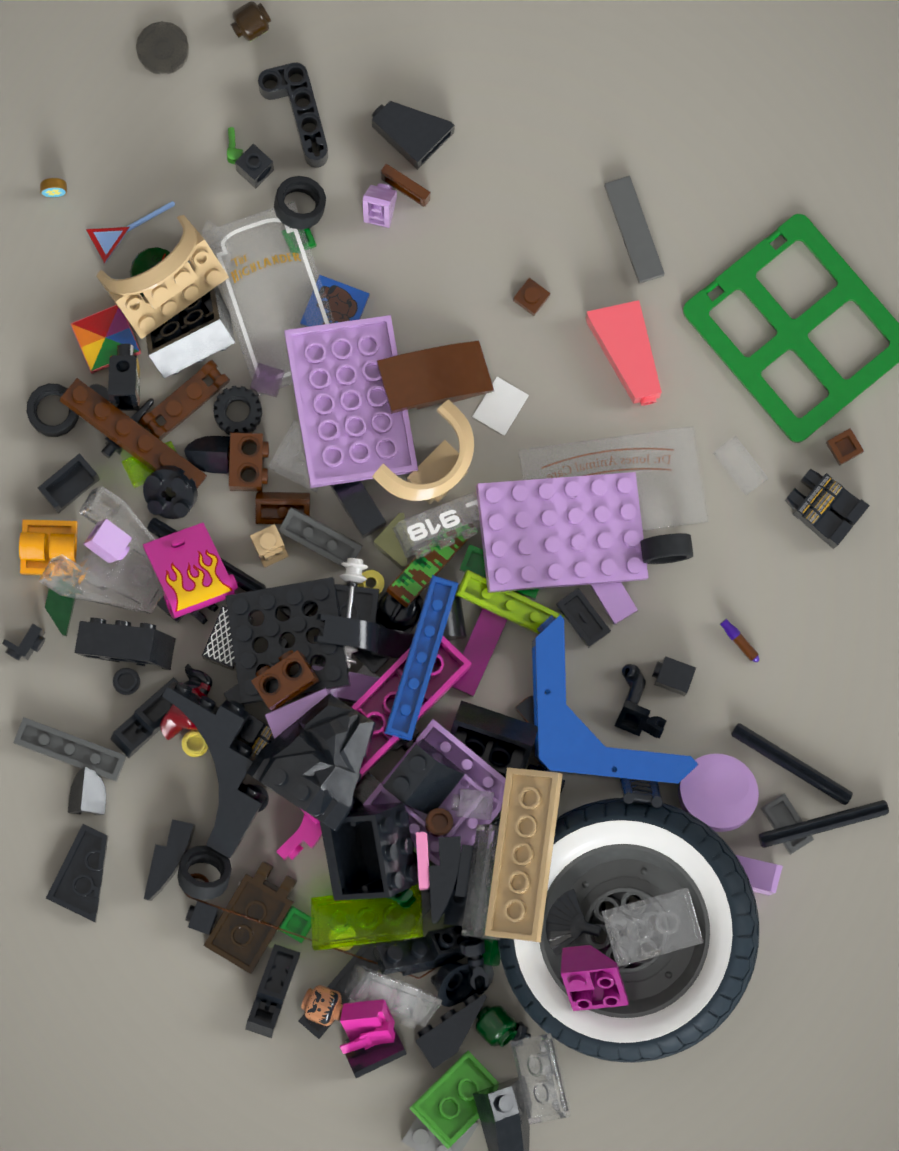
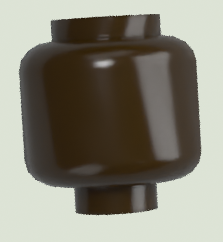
[230,1,271,41]

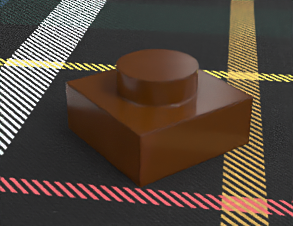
[513,278,551,316]
[826,428,864,466]

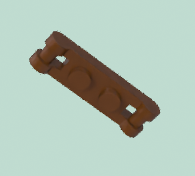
[139,360,230,440]

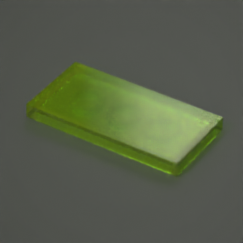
[311,884,423,951]

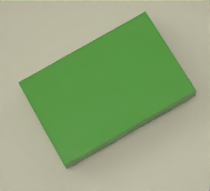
[409,1050,500,1149]

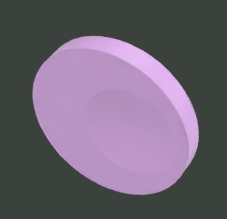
[678,754,759,832]

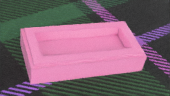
[416,832,430,890]

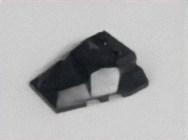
[246,693,376,832]

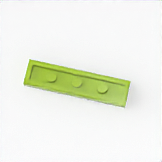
[455,570,564,635]

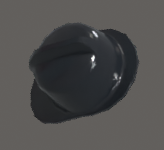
[375,592,423,633]
[431,961,494,1007]

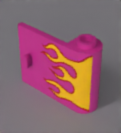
[143,522,238,619]

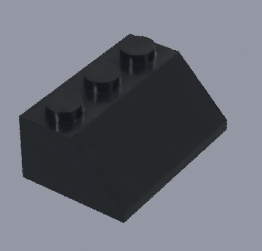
[450,700,538,778]

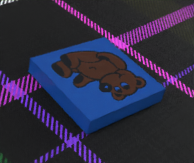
[300,275,370,327]

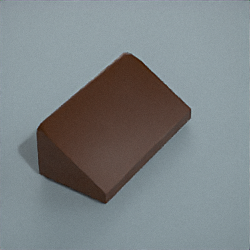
[255,492,310,524]

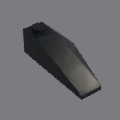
[473,1076,530,1151]

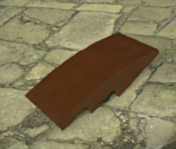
[376,340,494,414]

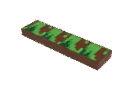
[386,514,475,608]

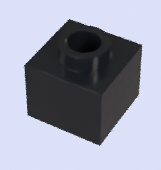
[185,901,220,935]

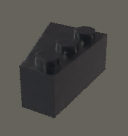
[74,617,176,670]

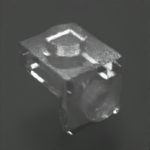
[451,789,494,820]

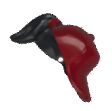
[160,664,213,740]

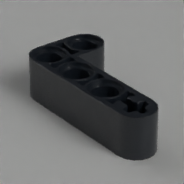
[258,62,328,168]

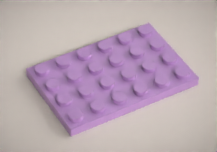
[284,315,418,488]
[476,472,648,593]

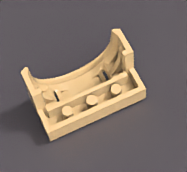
[96,215,229,339]

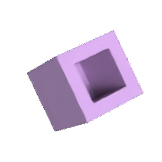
[83,519,132,563]

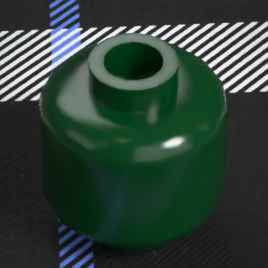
[476,1005,517,1047]

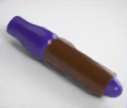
[720,619,759,662]

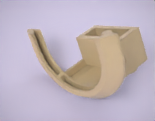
[372,399,474,504]

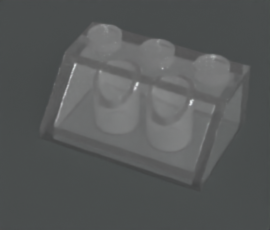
[343,963,442,1029]
[510,1033,572,1125]

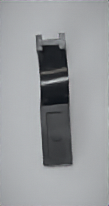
[314,614,414,660]

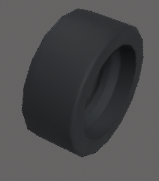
[274,176,326,230]
[26,383,79,437]
[640,533,693,564]
[177,845,232,900]

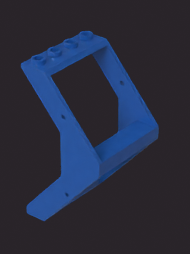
[532,615,699,784]

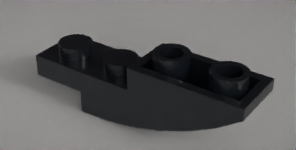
[373,923,478,976]

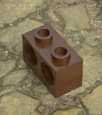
[229,433,269,492]
[251,650,320,711]

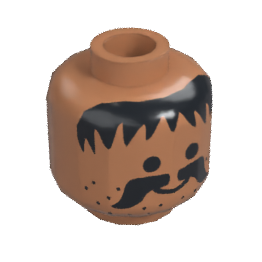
[301,985,343,1026]

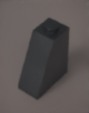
[372,101,455,170]

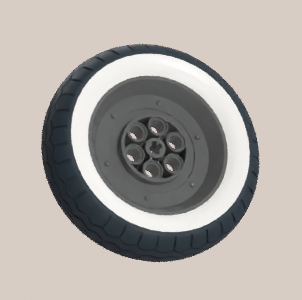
[498,798,759,1063]

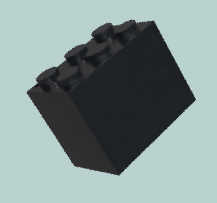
[320,802,419,901]

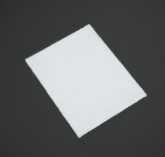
[472,377,529,436]

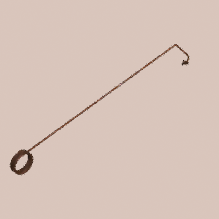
[184,873,438,979]

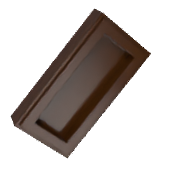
[381,164,431,207]

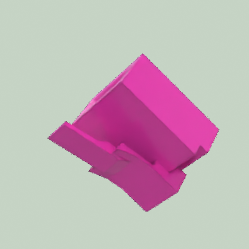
[340,999,395,1054]

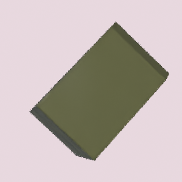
[373,513,408,571]

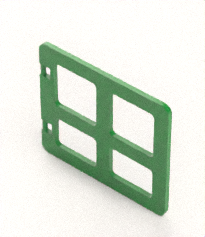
[683,214,899,443]

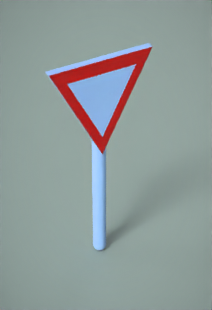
[86,201,175,263]

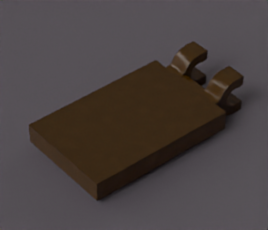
[203,861,297,974]

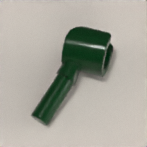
[388,889,416,909]

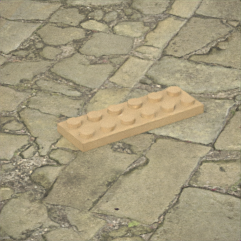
[485,768,563,942]

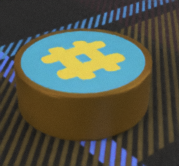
[40,178,67,198]

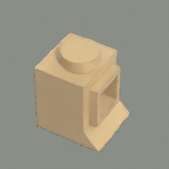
[250,524,289,568]

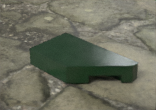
[45,581,78,637]

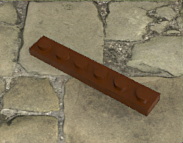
[60,378,207,489]

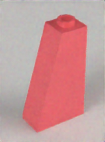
[585,300,662,406]

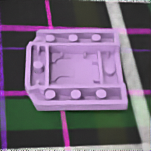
[363,719,506,866]

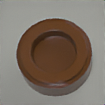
[425,808,453,837]

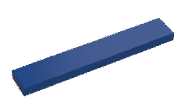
[384,575,459,741]

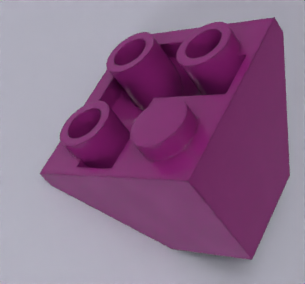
[561,945,629,1011]

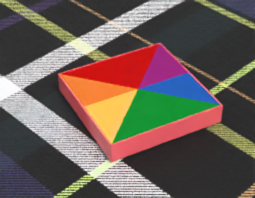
[71,305,141,374]

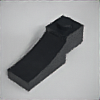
[245,944,301,1038]

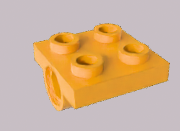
[19,519,78,576]

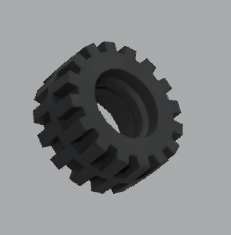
[213,386,262,435]

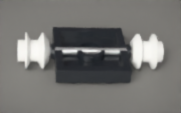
[318,558,379,669]

